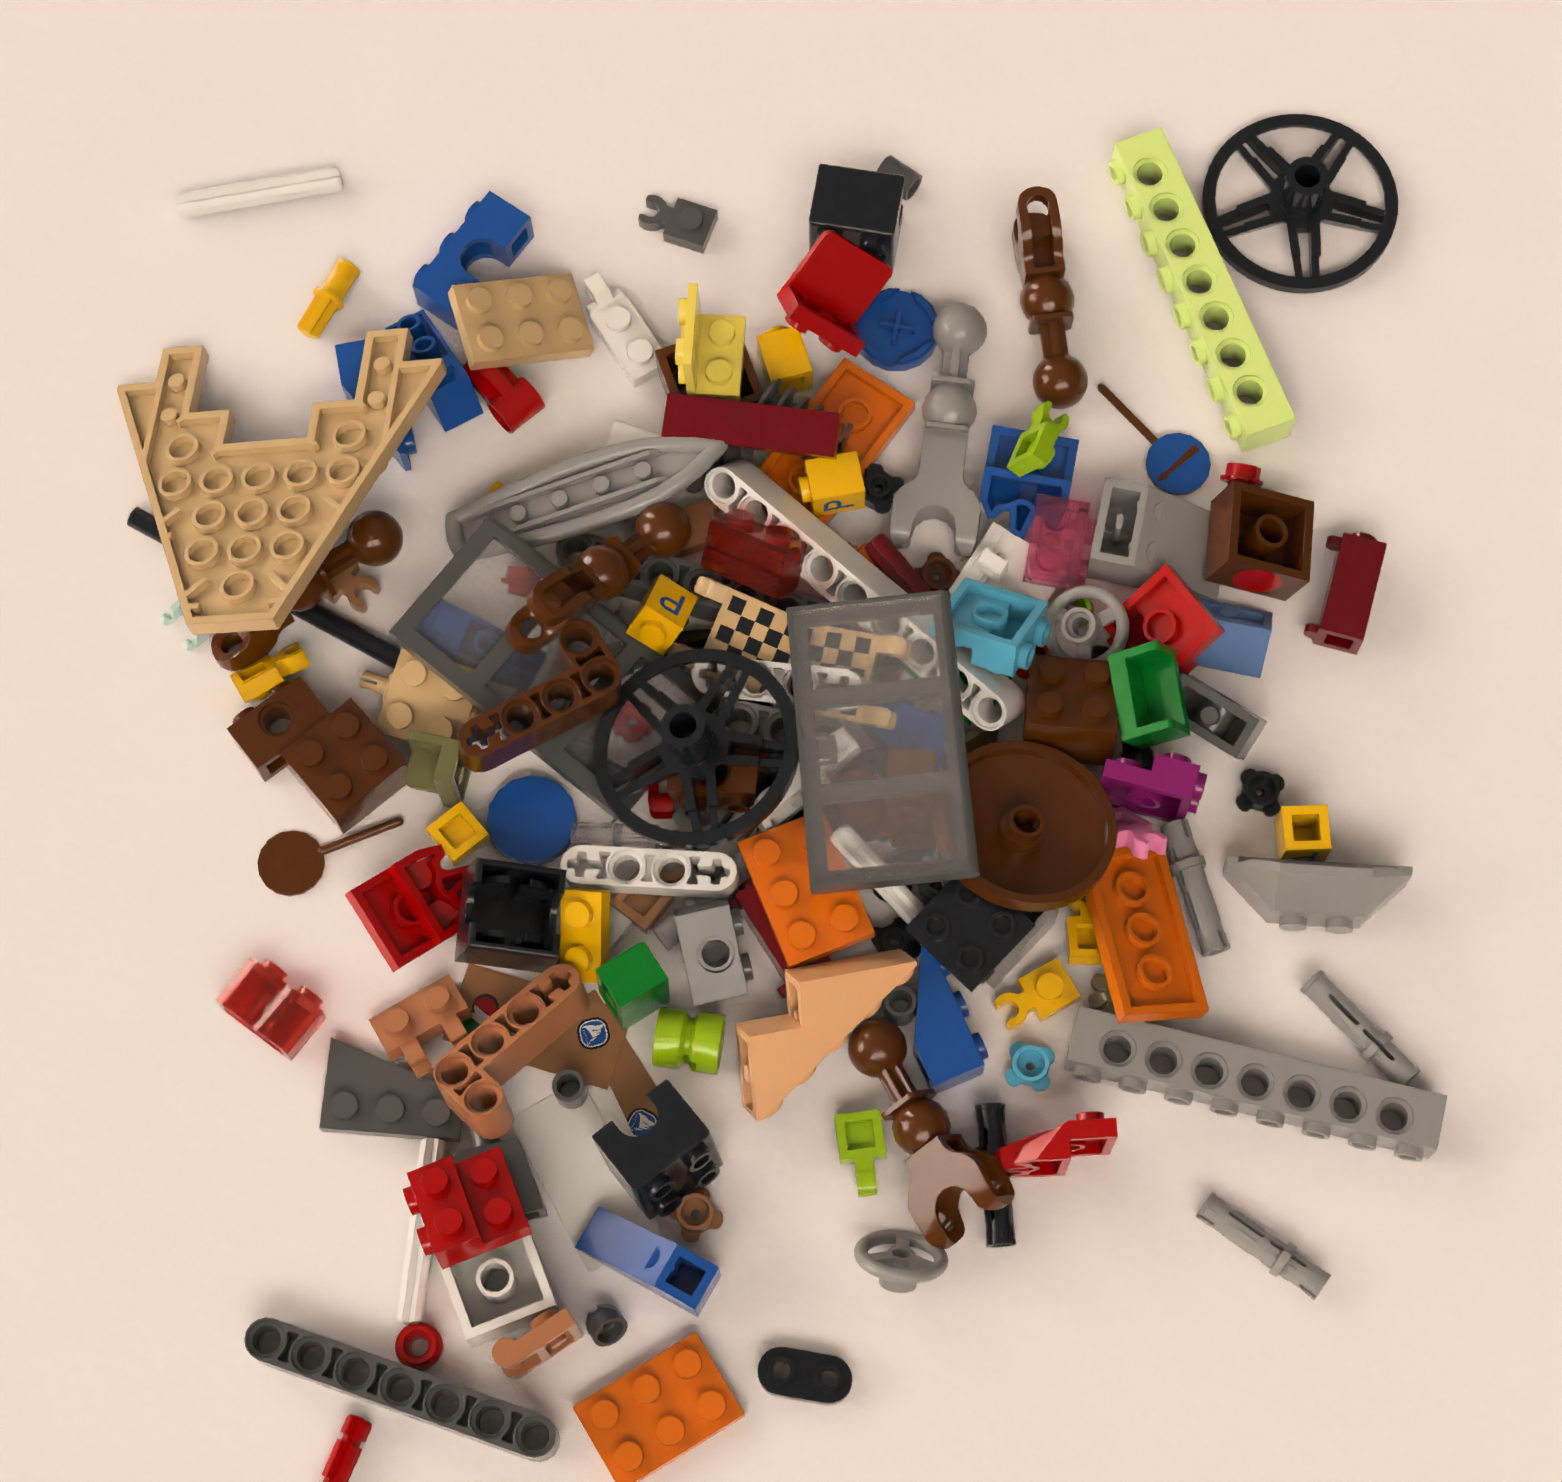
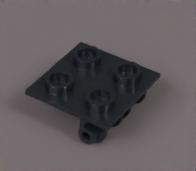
[904,880,1036,992]

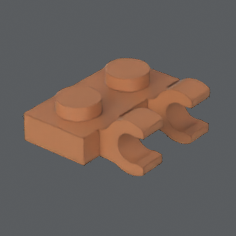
[369,974,473,1079]

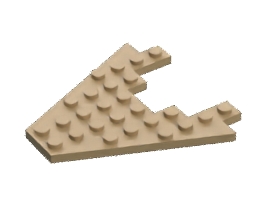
[117,328,447,635]

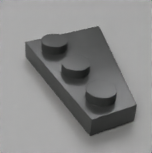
[319,1037,462,1143]

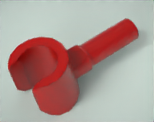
[648,784,674,819]

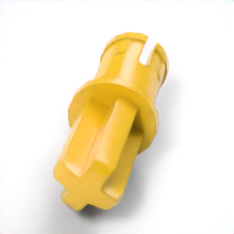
[297,258,360,339]

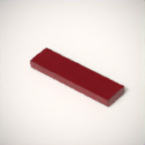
[661,393,843,460]

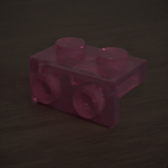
[1022,493,1095,592]

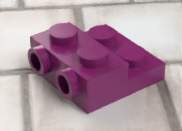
[1100,753,1207,822]

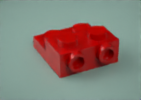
[1104,563,1225,676]
[402,1146,532,1270]

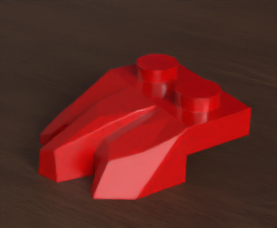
[345,844,469,973]
[995,1111,1118,1178]

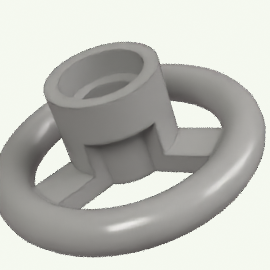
[1046,585,1130,661]
[854,1230,948,1293]

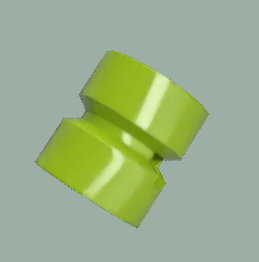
[652,1006,726,1075]

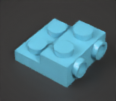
[930,577,1051,677]

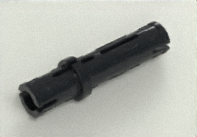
[975,1103,1016,1248]

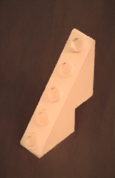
[735,949,917,1121]

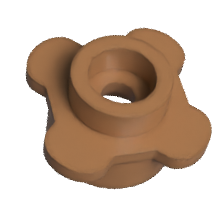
[669,1187,723,1243]

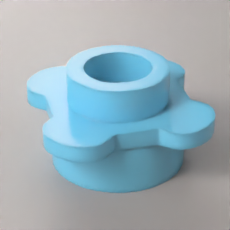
[1005,1041,1055,1092]

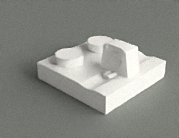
[949,522,1068,602]

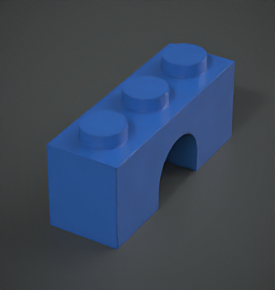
[412,191,534,330]

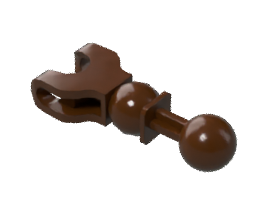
[1012,186,1088,409]
[505,502,692,655]
[211,510,403,671]
[848,1018,1015,1249]

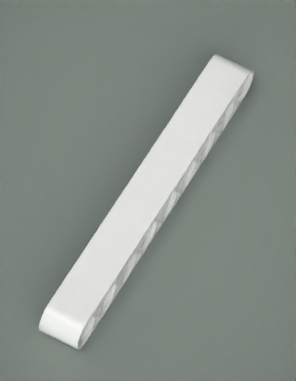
[704,459,1025,731]

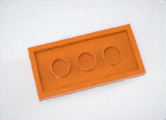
[759,358,915,526]
[1085,847,1209,1023]

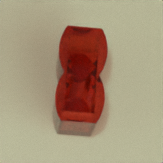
[215,957,326,1061]

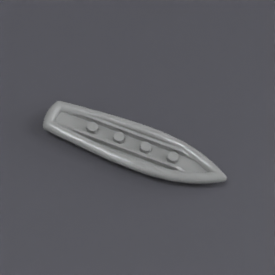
[445,436,728,562]

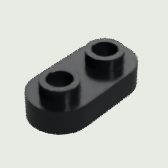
[757,1347,852,1406]

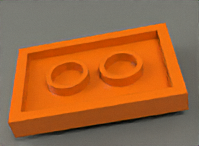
[737,814,875,969]
[572,1332,745,1482]

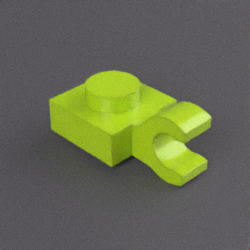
[1007,400,1069,477]
[834,1109,887,1197]

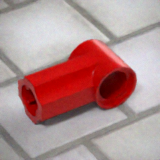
[463,361,545,434]

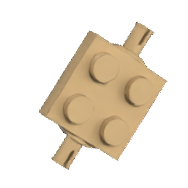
[359,647,500,742]

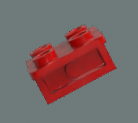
[776,230,892,358]

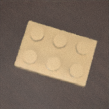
[448,273,595,370]

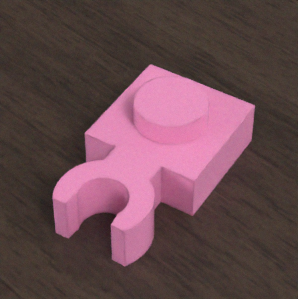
[1113,807,1168,860]

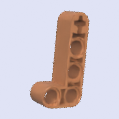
[433,963,590,1140]

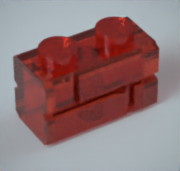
[701,509,807,599]

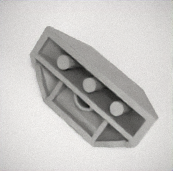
[1222,855,1413,934]

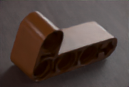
[459,619,622,773]

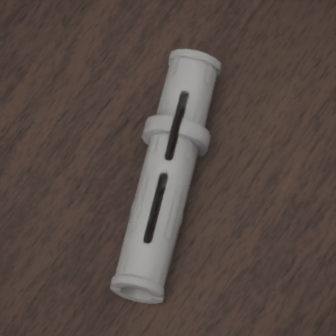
[1160,818,1231,957]
[1300,970,1420,1085]
[1195,1192,1331,1300]

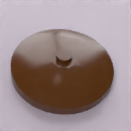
[932,741,1117,912]

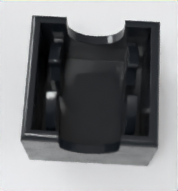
[809,164,904,273]
[454,857,567,973]
[592,1080,723,1220]

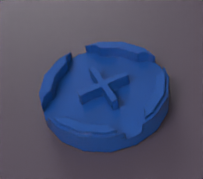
[855,288,937,371]
[487,776,578,866]

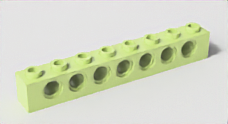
[1108,127,1296,453]

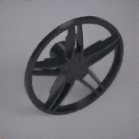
[1201,114,1398,293]
[593,649,799,849]

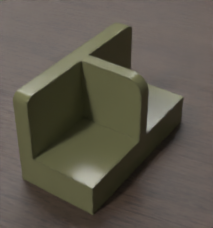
[405,730,471,808]

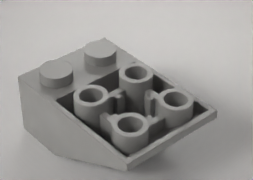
[1086,477,1220,602]

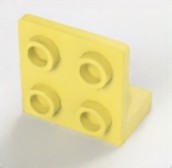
[675,283,746,401]

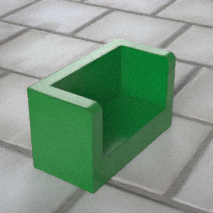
[1107,641,1190,749]
[595,942,670,1031]

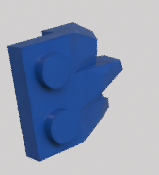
[979,425,1079,539]

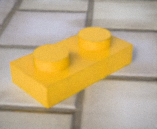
[560,887,610,984]

